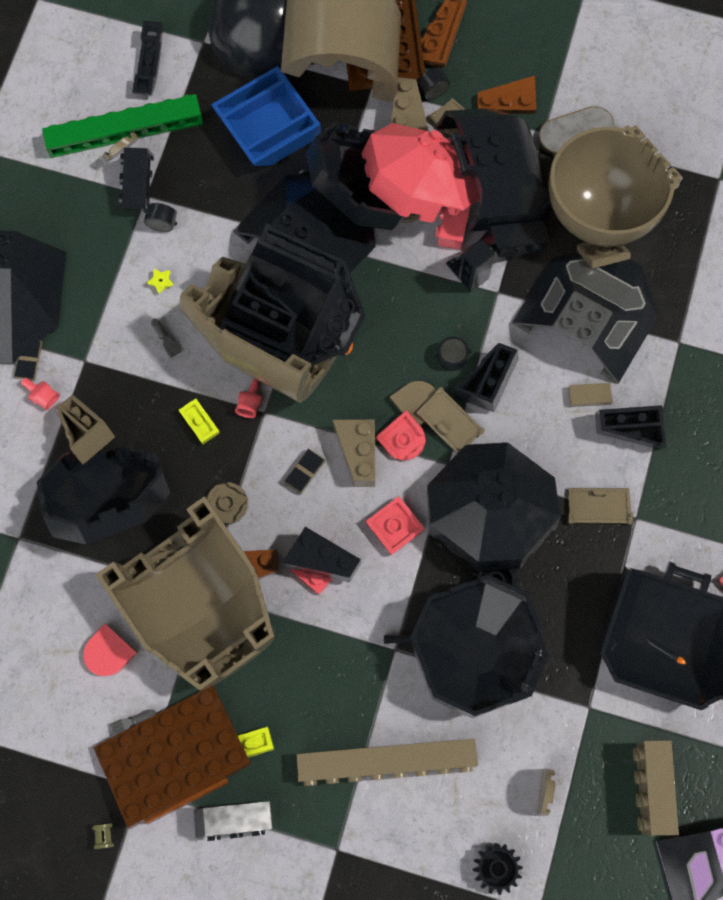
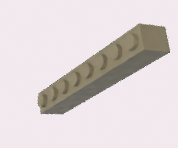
[297,739,478,786]

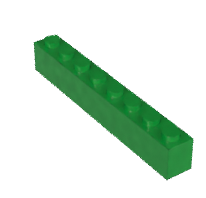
[42,94,203,158]

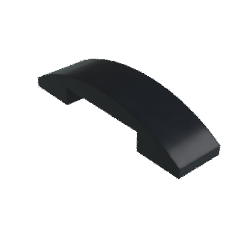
[132,20,163,96]

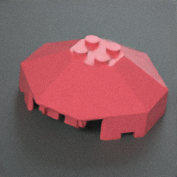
[362,123,480,223]

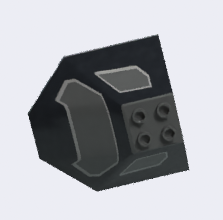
[512,253,658,384]

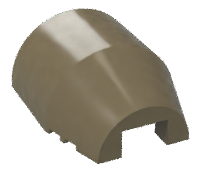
[281,0,401,103]
[179,256,337,403]
[95,496,275,690]

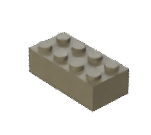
[633,741,679,836]

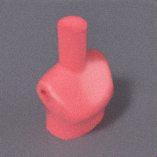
[21,378,60,410]
[235,380,263,418]

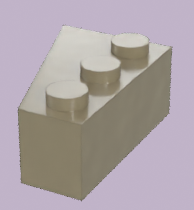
[391,78,429,131]
[57,394,115,465]
[333,419,375,487]

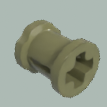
[92,823,114,849]

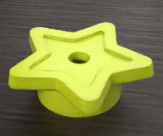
[147,269,174,293]

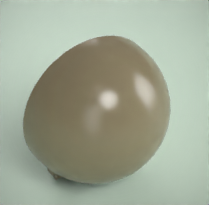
[549,125,683,246]

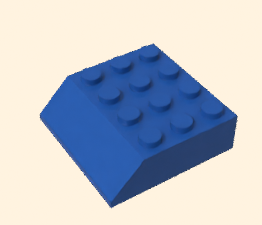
[211,66,321,166]

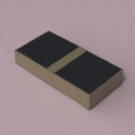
[14,340,43,381]
[284,448,325,494]

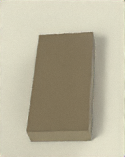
[568,383,612,407]

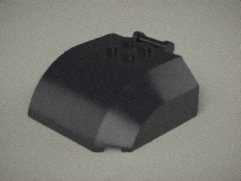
[436,108,552,232]
[600,561,723,710]

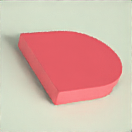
[375,410,426,461]
[83,624,137,676]

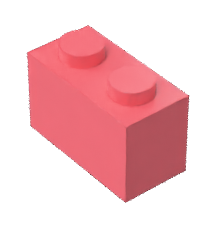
[435,207,470,250]

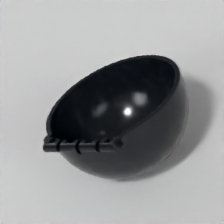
[208,0,314,80]

